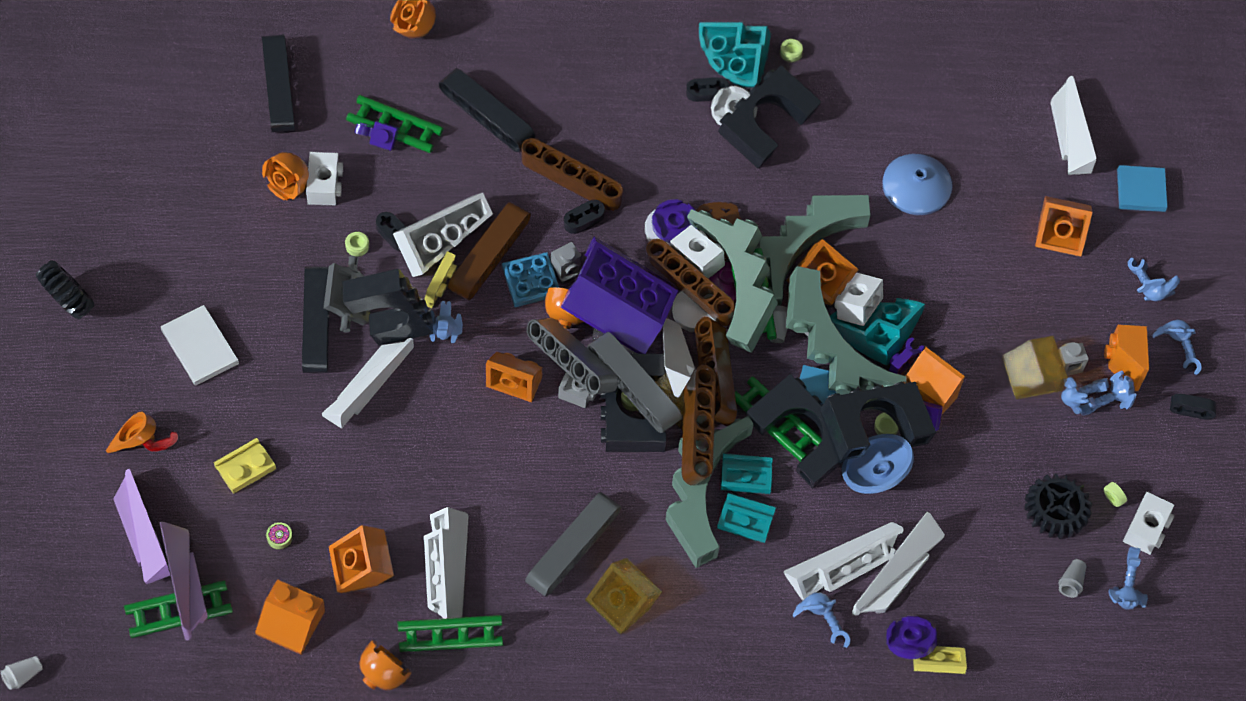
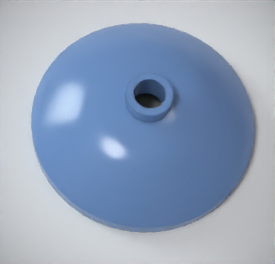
[882,154,952,215]
[842,434,914,494]

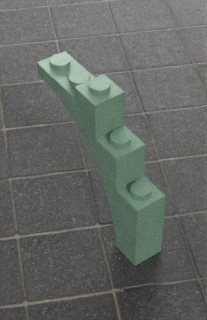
[756,195,870,306]
[687,209,778,353]
[786,266,906,395]
[666,416,753,568]

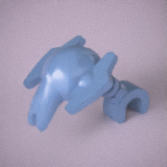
[1128,258,1180,302]
[430,301,463,343]
[1153,319,1202,375]
[1079,371,1136,416]
[1061,377,1109,414]
[1109,547,1148,610]
[793,593,851,648]

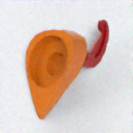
[106,412,178,453]

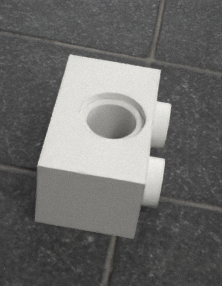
[306,152,343,205]
[670,225,725,278]
[835,273,883,326]
[1123,492,1175,555]

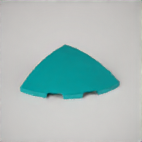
[699,22,771,88]
[830,298,925,365]

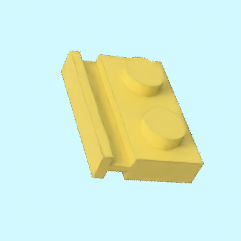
[425,251,457,308]
[214,438,276,494]

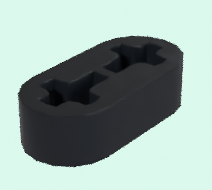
[686,77,729,102]
[564,200,605,234]
[376,212,406,252]
[1170,394,1217,420]

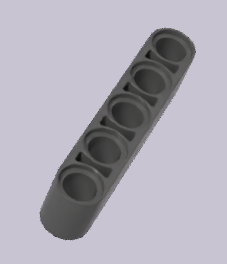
[527,318,618,395]
[587,332,682,433]
[525,492,622,597]

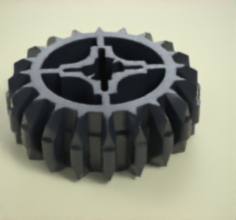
[36,260,95,319]
[1024,473,1092,540]

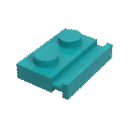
[721,454,772,494]
[717,493,776,543]

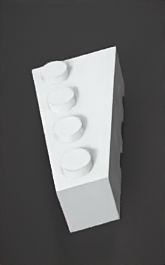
[393,192,493,277]

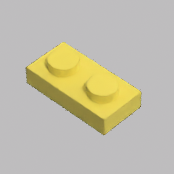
[913,646,967,674]

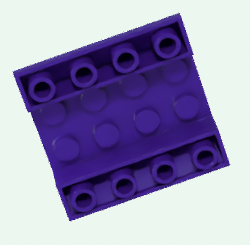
[560,236,678,354]

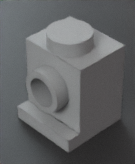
[551,242,582,284]
[1053,342,1088,377]
[558,372,596,408]

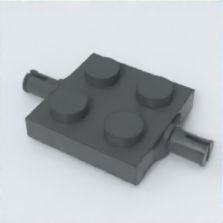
[324,256,370,332]

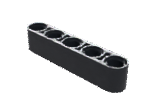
[262,34,295,133]
[438,68,535,152]
[302,266,329,373]

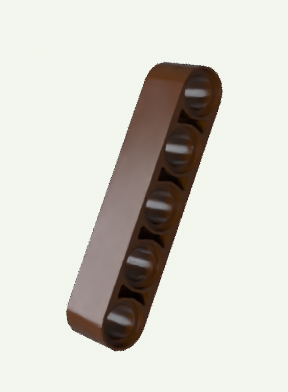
[522,138,623,211]
[448,202,531,301]
[646,239,735,326]
[695,317,737,426]
[681,365,716,486]

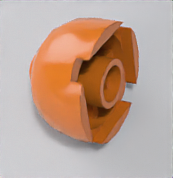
[390,0,436,38]
[262,152,309,200]
[545,287,584,329]
[359,640,412,690]

